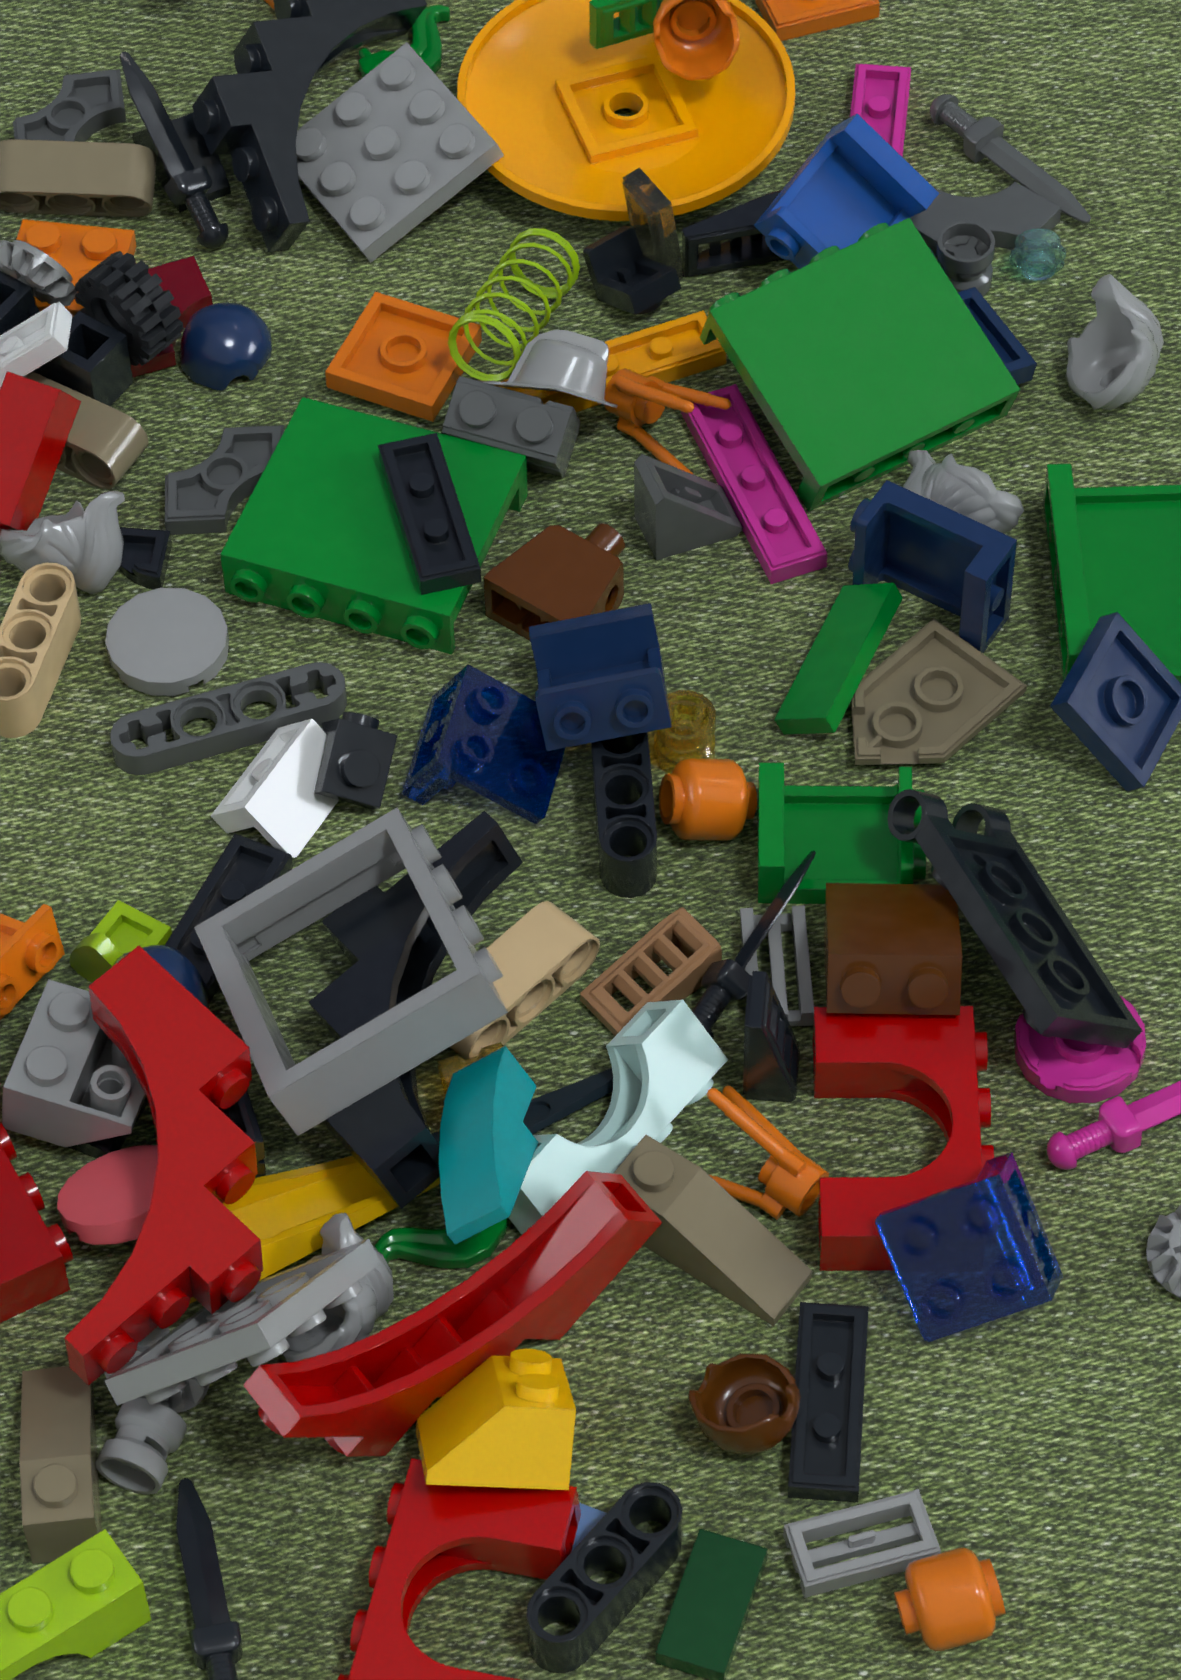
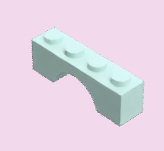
[508,999,728,1234]

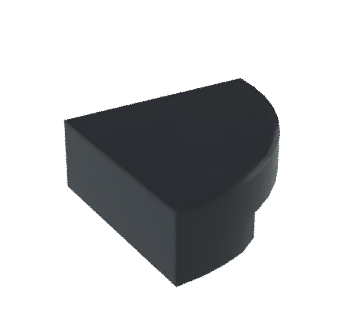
[119,527,172,590]

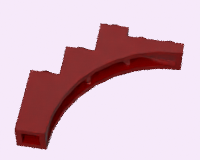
[64,946,263,1386]
[243,1171,662,1457]

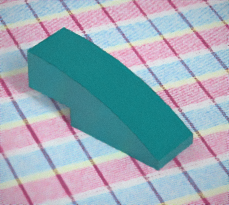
[439,1046,538,1244]

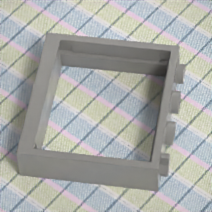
[194,808,508,1136]

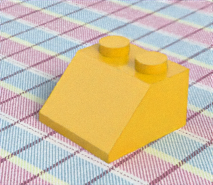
[416,1349,576,1490]

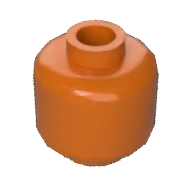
[659,758,757,841]
[894,1547,1005,1651]

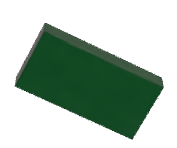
[655,1529,768,1680]

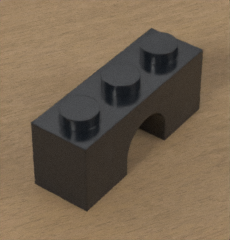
[0,271,133,406]

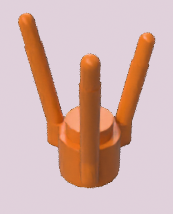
[604,368,731,474]
[707,1086,829,1220]

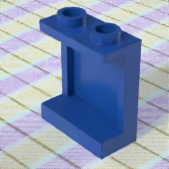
[754,114,939,269]

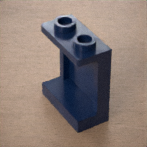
[848,480,1017,653]
[529,603,672,751]

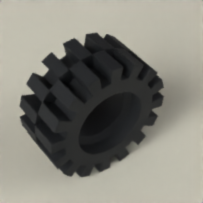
[75,251,183,366]

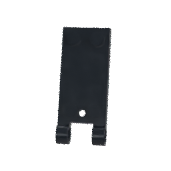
[887,789,1142,1049]

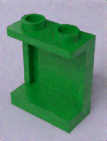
[758,763,926,904]

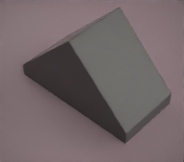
[634,454,743,560]

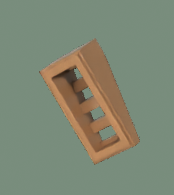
[580,907,722,1036]

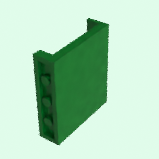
[700,218,1021,512]
[220,397,528,655]
[1043,464,1181,683]

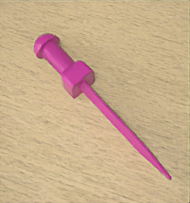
[1046,1080,1181,1170]

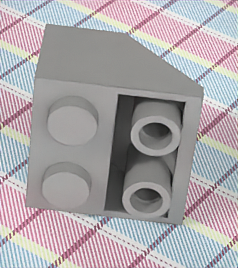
[2,979,146,1147]

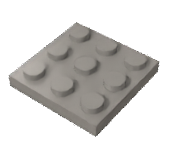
[296,42,504,263]
[104,1239,381,1406]

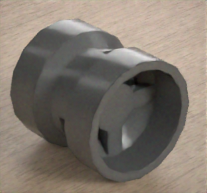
[936,220,995,296]

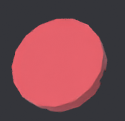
[57,1145,158,1245]

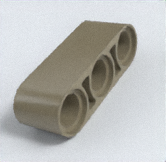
[0,139,157,217]
[24,371,149,490]

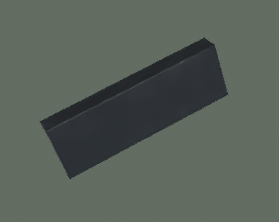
[378,433,481,595]
[788,1302,869,1503]

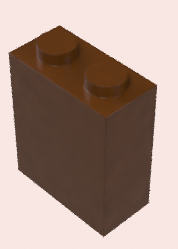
[824,883,962,1015]

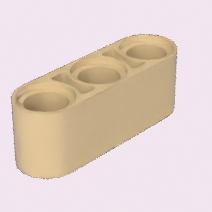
[0,563,81,738]
[450,901,600,1064]

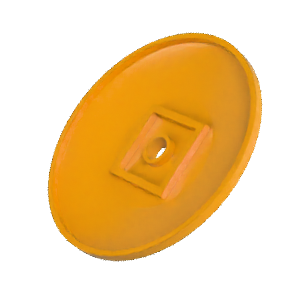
[457,0,795,221]

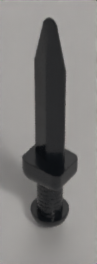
[120,51,229,249]
[692,850,816,1039]
[176,1478,243,1680]

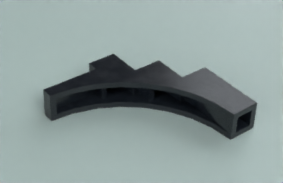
[192,0,427,253]
[309,811,523,1209]

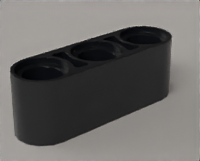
[591,732,657,898]
[526,1482,682,1674]

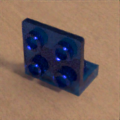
[401,664,565,824]
[875,1152,1063,1342]

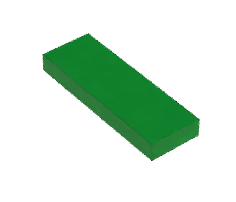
[774,583,903,735]

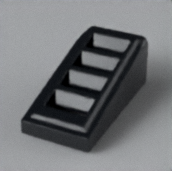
[682,190,785,277]
[743,971,800,1102]

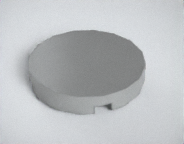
[105,588,229,696]

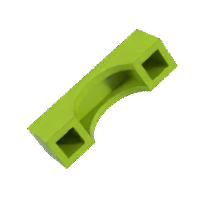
[0,1529,151,1680]

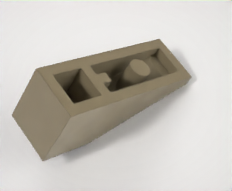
[614,1135,813,1326]
[19,1366,102,1564]

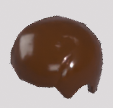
[688,1353,801,1455]

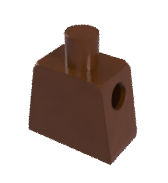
[483,523,625,641]

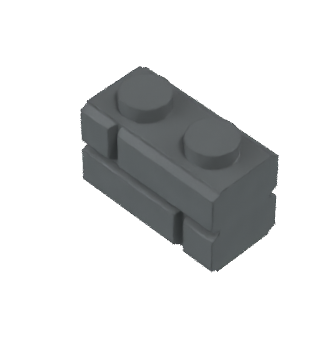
[442,376,581,478]

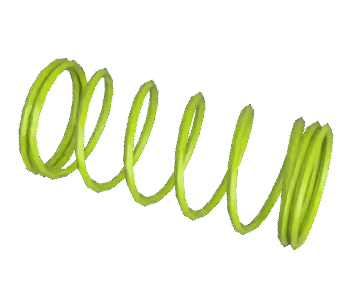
[448,228,580,382]

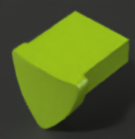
[69,900,172,983]

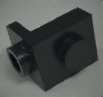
[583,225,682,315]
[314,712,398,810]

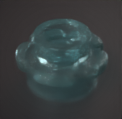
[1009,228,1067,281]

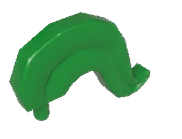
[358,5,450,77]
[375,1218,509,1269]

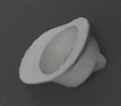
[477,329,618,408]

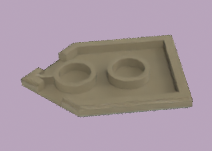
[851,619,1027,765]

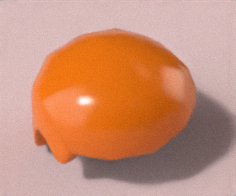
[653,0,740,81]

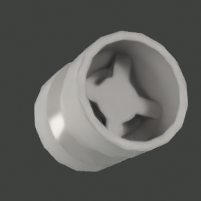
[95,1398,187,1495]

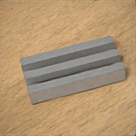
[740,905,814,1026]
[783,1489,941,1598]

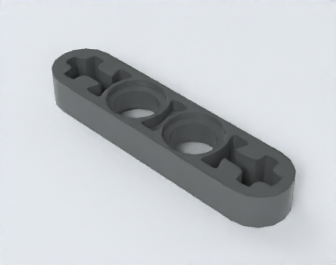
[110,662,347,775]

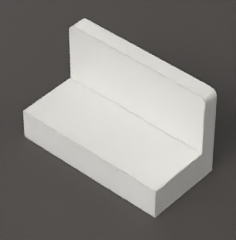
[211,718,339,858]

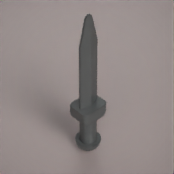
[930,94,1091,223]

